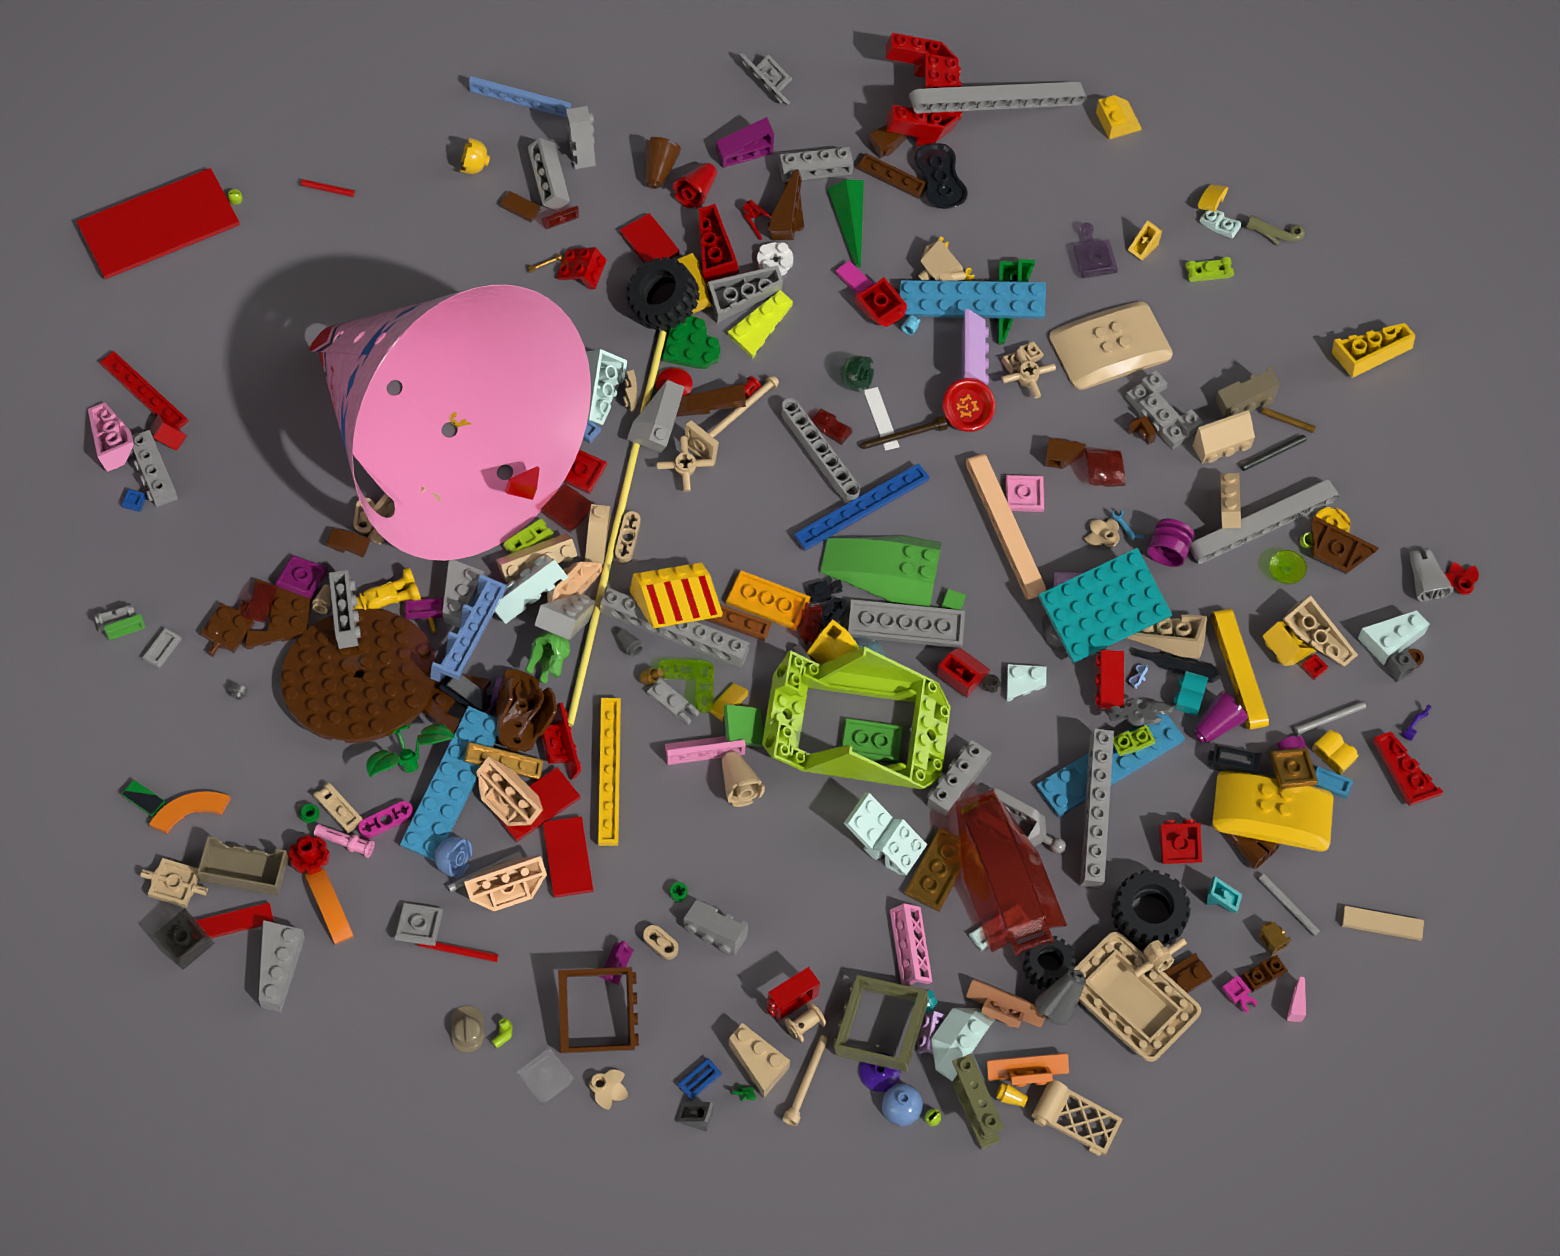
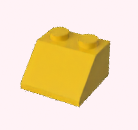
[1096,95,1142,139]
[1262,621,1317,666]

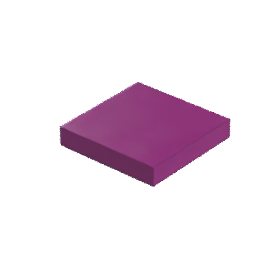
[276,555,327,599]

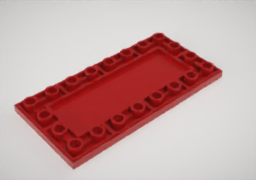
[76,168,240,280]

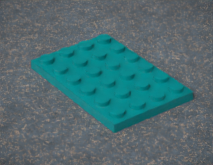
[1038,548,1172,664]

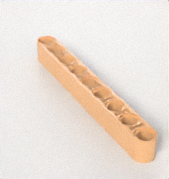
[966,453,1046,600]

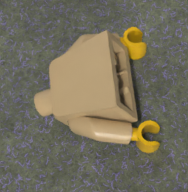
[918,237,975,281]

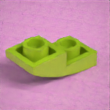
[1113,725,1156,756]

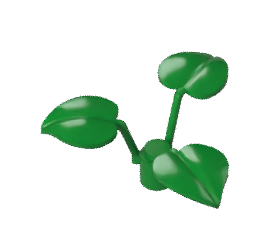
[366,723,455,778]

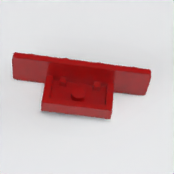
[541,703,581,780]

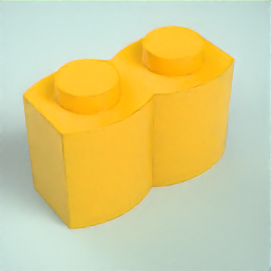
[1312,729,1359,775]

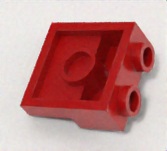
[1159,819,1202,864]

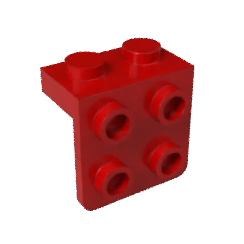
[556,247,607,290]

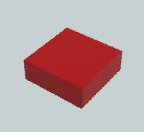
[1301,654,1329,680]

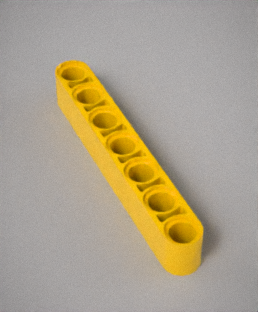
[1211,608,1269,730]

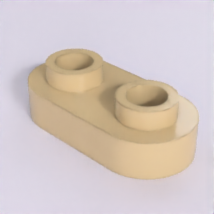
[353,498,375,535]
[643,925,678,960]

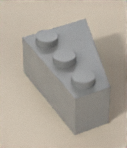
[566,106,596,170]
[535,594,596,640]

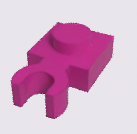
[1222,976,1257,1013]

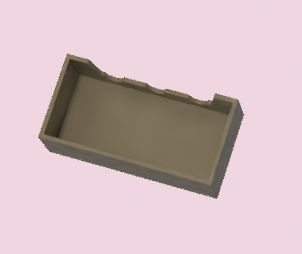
[197,836,289,896]

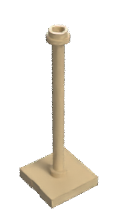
[685,376,779,467]

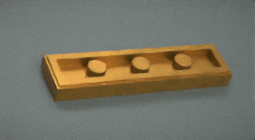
[463,742,543,780]

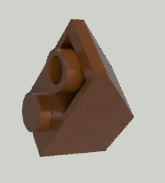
[1044,438,1086,469]

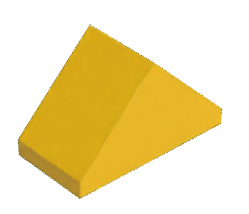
[1128,220,1162,260]

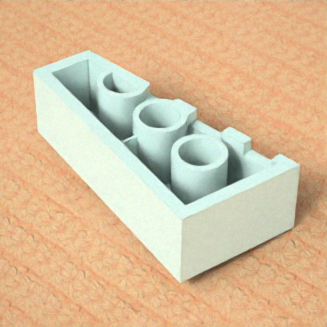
[495,555,568,624]

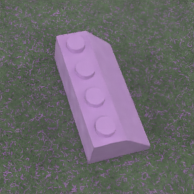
[962,309,989,385]

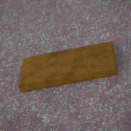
[904,827,975,912]

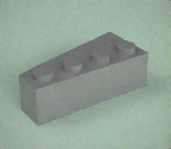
[259,920,305,1013]

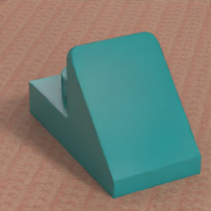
[1207,876,1242,913]

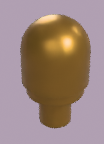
[639,668,663,685]

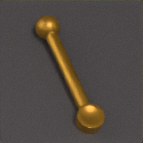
[528,254,563,273]

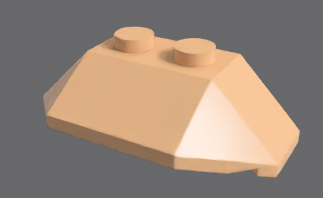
[547,562,602,603]
[476,757,543,826]
[464,856,547,911]

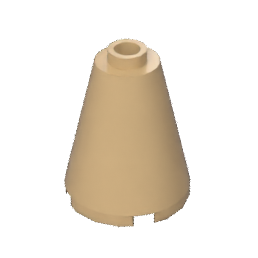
[722,751,765,807]

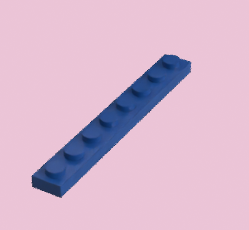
[794,463,929,551]

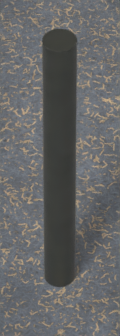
[1241,435,1307,471]

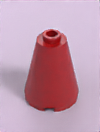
[672,163,717,209]

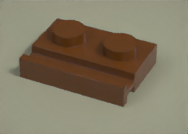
[1164,953,1213,994]

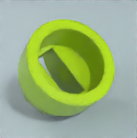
[228,189,243,205]
[1299,532,1312,548]
[925,1109,941,1126]

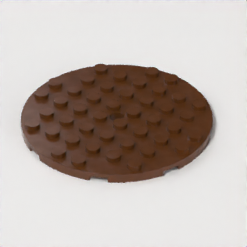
[281,609,437,743]

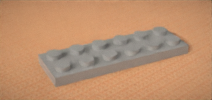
[848,599,965,648]

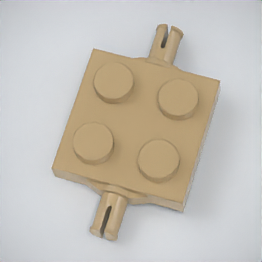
[141,858,208,908]

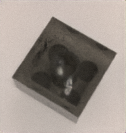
[153,908,215,970]

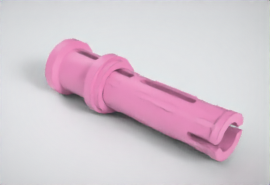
[314,824,375,858]

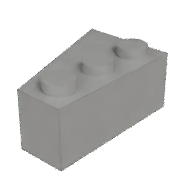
[443,560,485,628]
[684,900,748,956]

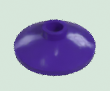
[859,1052,900,1092]

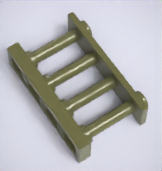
[950,1054,1005,1150]

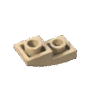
[1001,341,1044,374]
[623,370,637,413]

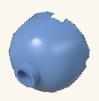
[434,837,472,878]
[881,1083,923,1126]

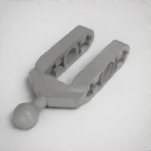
[972,787,1066,854]

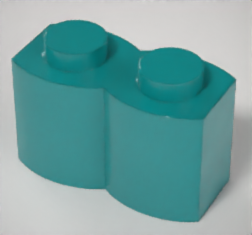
[1173,671,1208,716]

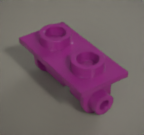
[599,941,634,985]

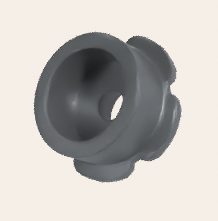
[229,683,248,700]

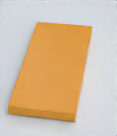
[726,570,811,631]

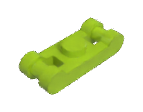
[1185,257,1235,282]
[503,519,554,554]

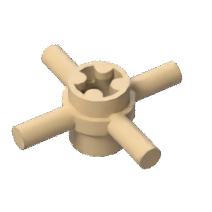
[1001,348,1056,398]
[657,436,714,492]
[1133,937,1187,978]

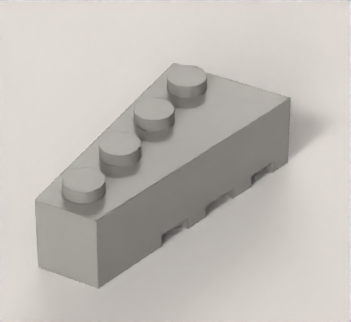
[707,265,783,323]

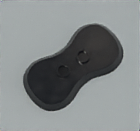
[915,143,968,209]

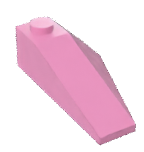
[88,402,134,472]

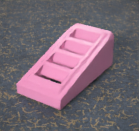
[1287,977,1306,1022]

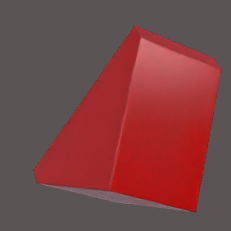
[149,414,188,451]
[505,466,540,500]

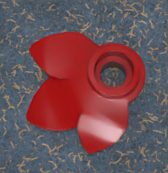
[1445,562,1479,595]

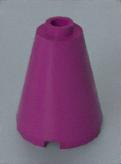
[1194,691,1248,743]

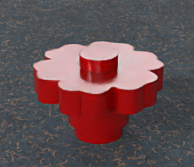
[288,835,330,875]

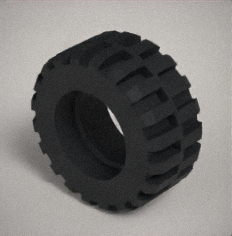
[626,257,700,330]
[1111,870,1191,949]

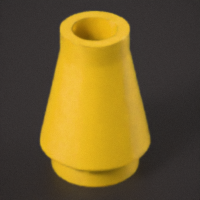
[996,1083,1028,1107]

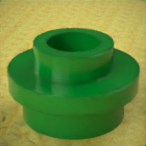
[300,804,320,823]

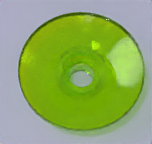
[1269,550,1307,584]

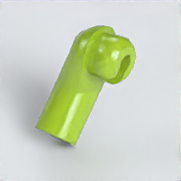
[491,1018,513,1049]

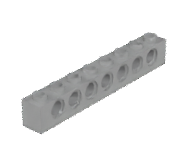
[600,588,749,668]
[1080,729,1114,888]

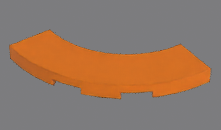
[149,791,231,834]

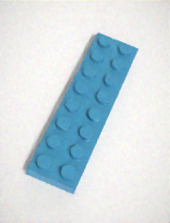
[900,280,1046,319]
[400,706,498,861]
[1036,714,1185,818]

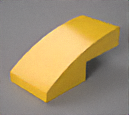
[1198,184,1228,211]

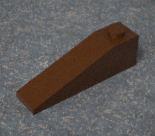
[868,124,909,159]
[767,169,802,240]

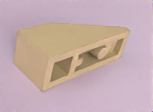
[585,504,610,567]

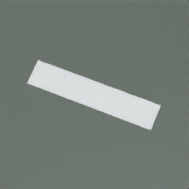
[864,387,899,450]

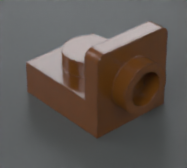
[1128,416,1157,445]

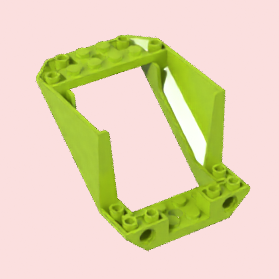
[762,647,951,789]

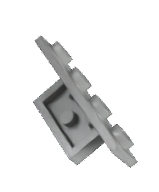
[740,53,792,105]

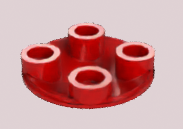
[656,368,693,396]

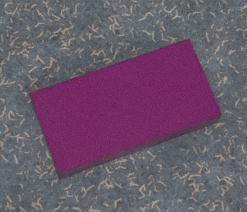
[405,598,444,620]

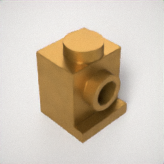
[1258,921,1291,955]

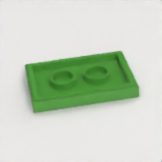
[842,718,903,764]

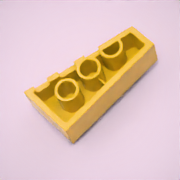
[1332,323,1415,378]

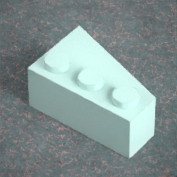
[1358,610,1430,665]

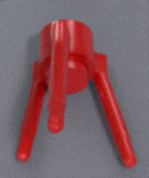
[743,200,771,240]

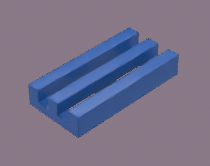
[677,1058,722,1101]

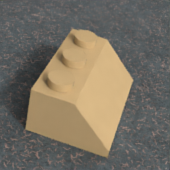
[1193,410,1255,464]

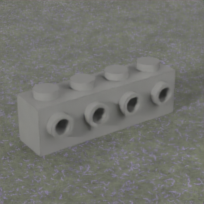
[528,138,570,211]
[779,147,854,182]
[130,430,178,507]
[329,570,361,649]
[927,740,992,819]

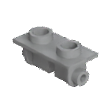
[95,604,136,632]

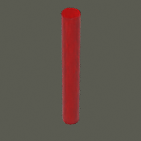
[301,179,355,197]

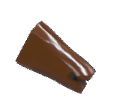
[1225,833,1281,870]

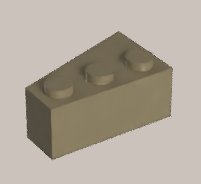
[1215,366,1280,418]

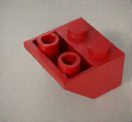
[936,648,990,698]

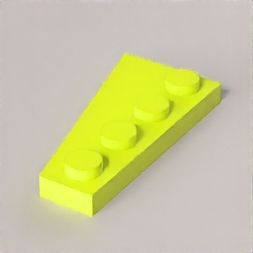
[728,290,793,359]

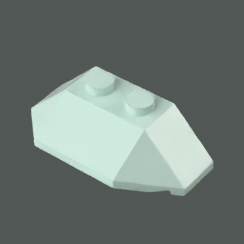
[931,1008,995,1081]

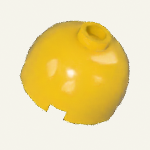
[460,138,490,174]

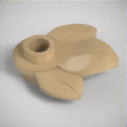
[1084,518,1120,547]
[589,1070,628,1110]

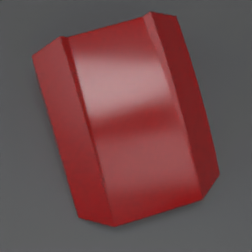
[854,277,907,327]

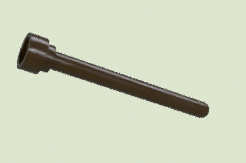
[861,415,947,449]

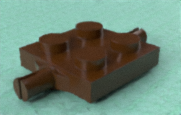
[201,600,255,657]

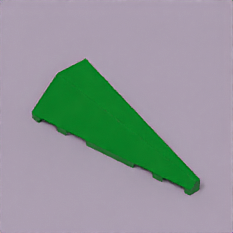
[828,179,864,267]
[998,259,1035,345]

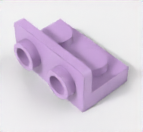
[917,1011,947,1054]

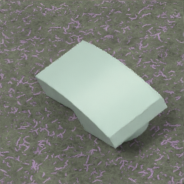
[1200,210,1241,239]

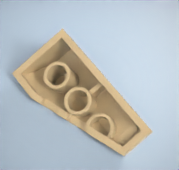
[1283,595,1358,667]
[1128,614,1207,659]

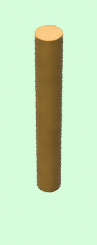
[1261,407,1316,433]

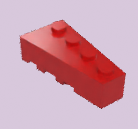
[698,204,739,284]

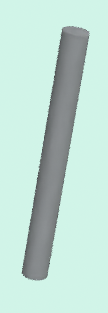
[1294,701,1366,735]
[447,851,523,892]
[1259,874,1320,936]

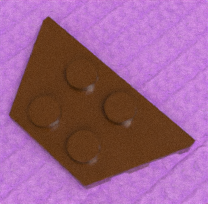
[1311,516,1379,574]

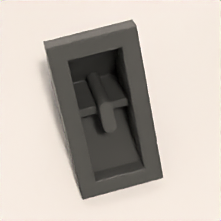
[676,1102,713,1132]

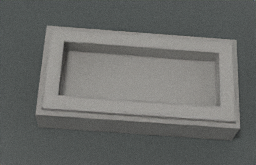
[142,628,182,669]

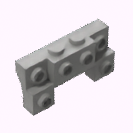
[1126,371,1203,450]

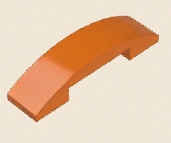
[305,867,354,945]

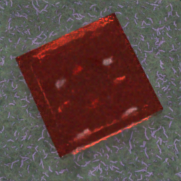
[541,483,594,533]

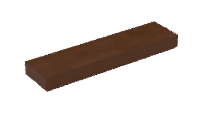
[856,153,927,199]

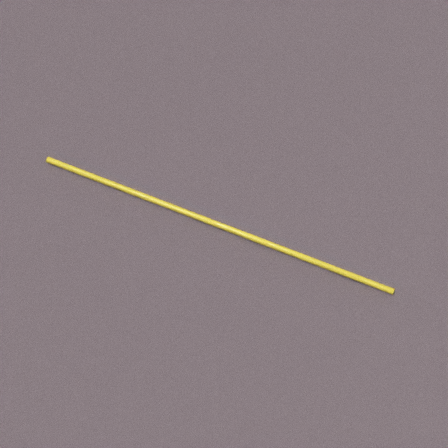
[567,331,666,726]

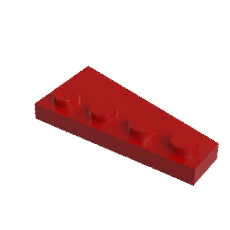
[1372,731,1444,806]

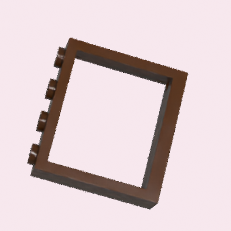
[558,967,639,1054]

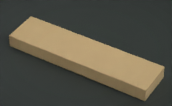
[1342,906,1424,941]

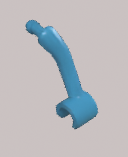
[1111,510,1144,540]

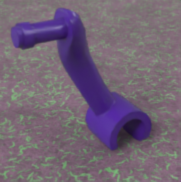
[1402,704,1431,741]

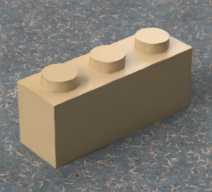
[1220,473,1241,529]

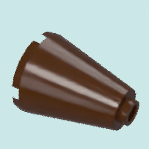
[645,137,681,189]

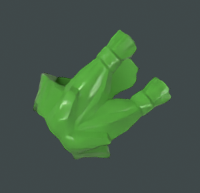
[525,632,570,684]

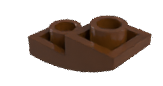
[326,529,371,558]
[1241,955,1288,993]

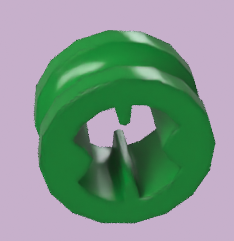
[670,882,688,902]

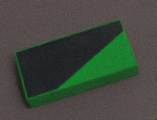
[121,780,166,818]

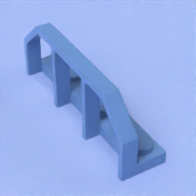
[430,574,507,682]

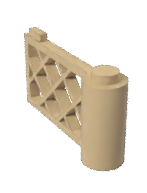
[1032,1079,1123,1157]

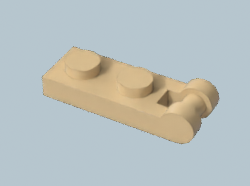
[312,782,363,834]

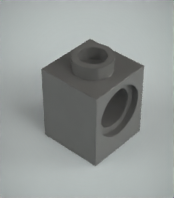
[1386,649,1417,682]

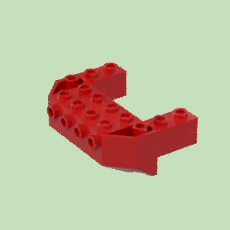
[885,32,962,146]

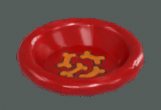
[942,378,996,432]

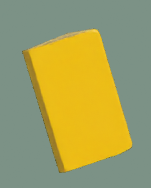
[708,683,748,722]

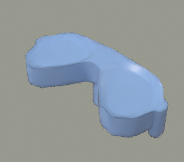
[1129,664,1148,689]

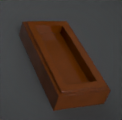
[500,191,541,222]

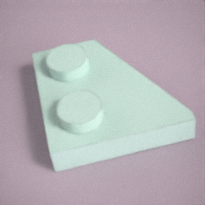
[1007,664,1046,701]

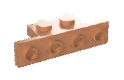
[966,979,1046,1028]

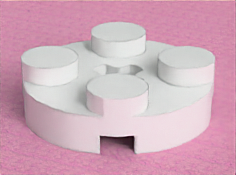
[757,242,793,276]

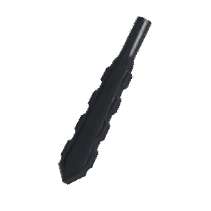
[1135,649,1221,683]

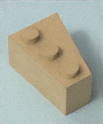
[729,1023,790,1098]

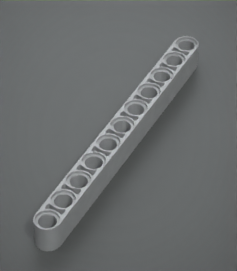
[909,82,1087,113]

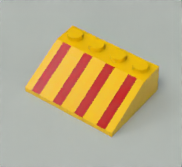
[630,562,723,628]

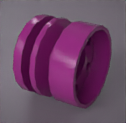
[1147,518,1195,567]

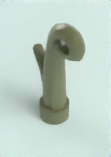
[1246,215,1305,245]

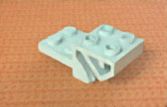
[844,793,927,875]

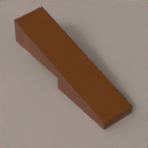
[676,384,746,417]

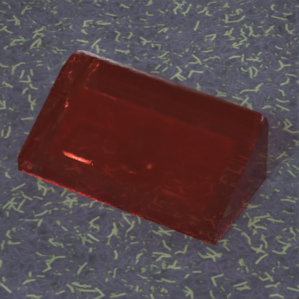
[541,205,579,229]

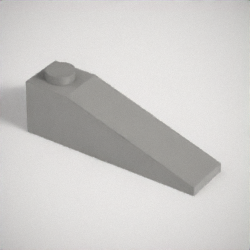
[627,380,684,453]

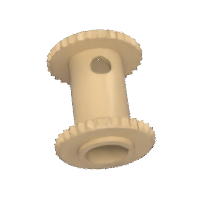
[785,1002,826,1042]

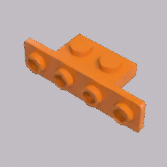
[987,1053,1069,1087]

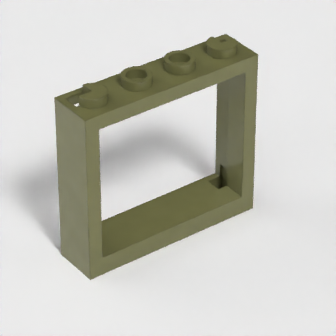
[833,975,929,1072]

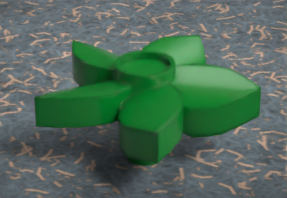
[732,1084,756,1101]

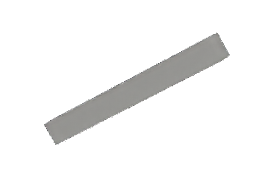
[1189,480,1340,564]

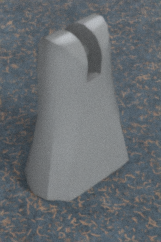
[1410,548,1453,602]

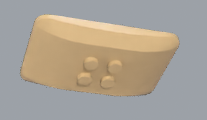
[1049,301,1173,390]
[1074,932,1201,1062]

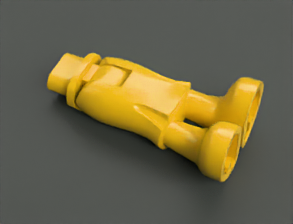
[355,567,421,610]

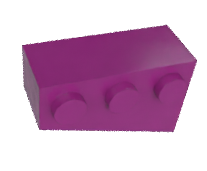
[716,117,774,168]

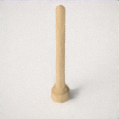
[782,1035,828,1126]

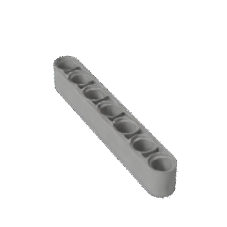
[782,398,860,504]

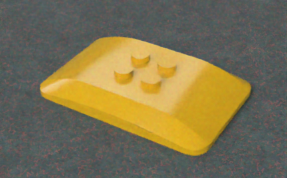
[1212,770,1333,851]

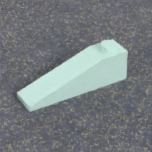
[586,349,627,425]

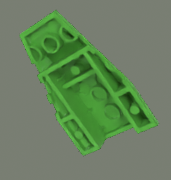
[820,536,942,607]

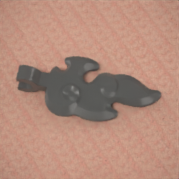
[1108,698,1176,726]

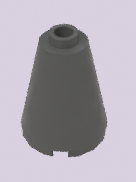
[1035,970,1086,1026]

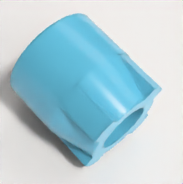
[901,315,920,335]

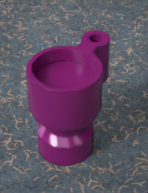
[1277,736,1306,751]

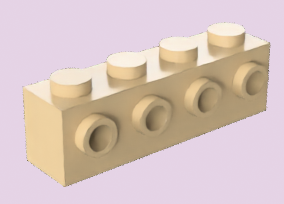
[496,533,578,582]

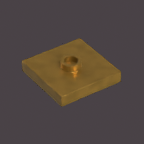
[1269,748,1318,789]

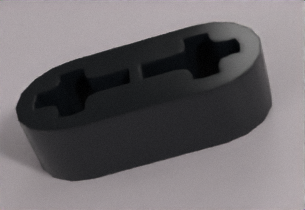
[818,597,846,630]

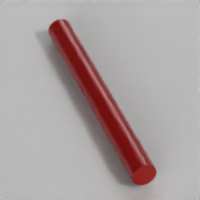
[418,942,499,962]

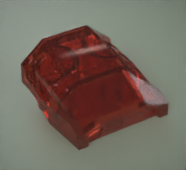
[1085,448,1126,487]

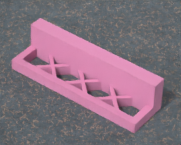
[665,736,746,765]
[890,903,932,986]

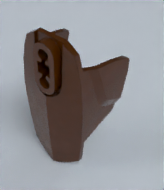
[496,669,557,752]

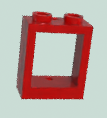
[766,966,820,1021]

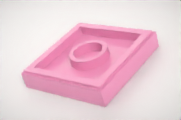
[1005,475,1044,512]

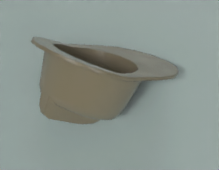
[450,1006,484,1053]

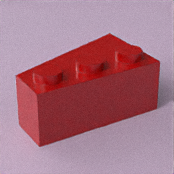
[1095,650,1124,710]

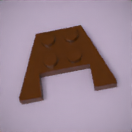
[246,579,311,649]
[422,675,491,734]

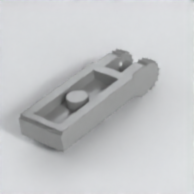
[647,678,699,725]

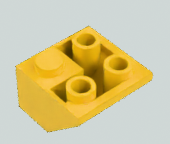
[807,620,860,665]

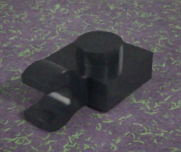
[808,580,843,604]

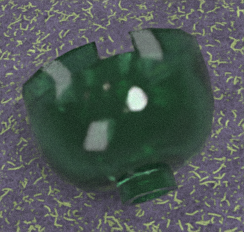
[840,355,874,393]

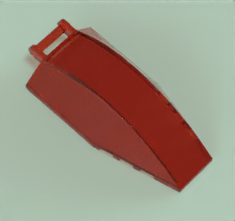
[956,789,1067,956]

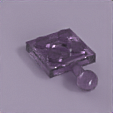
[1073,222,1118,279]

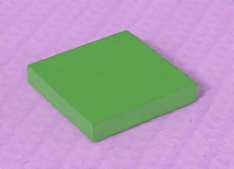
[723,704,763,747]

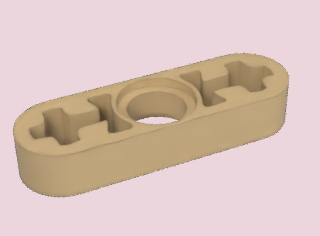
[615,511,641,563]

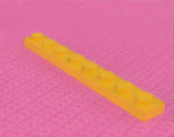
[598,698,621,846]

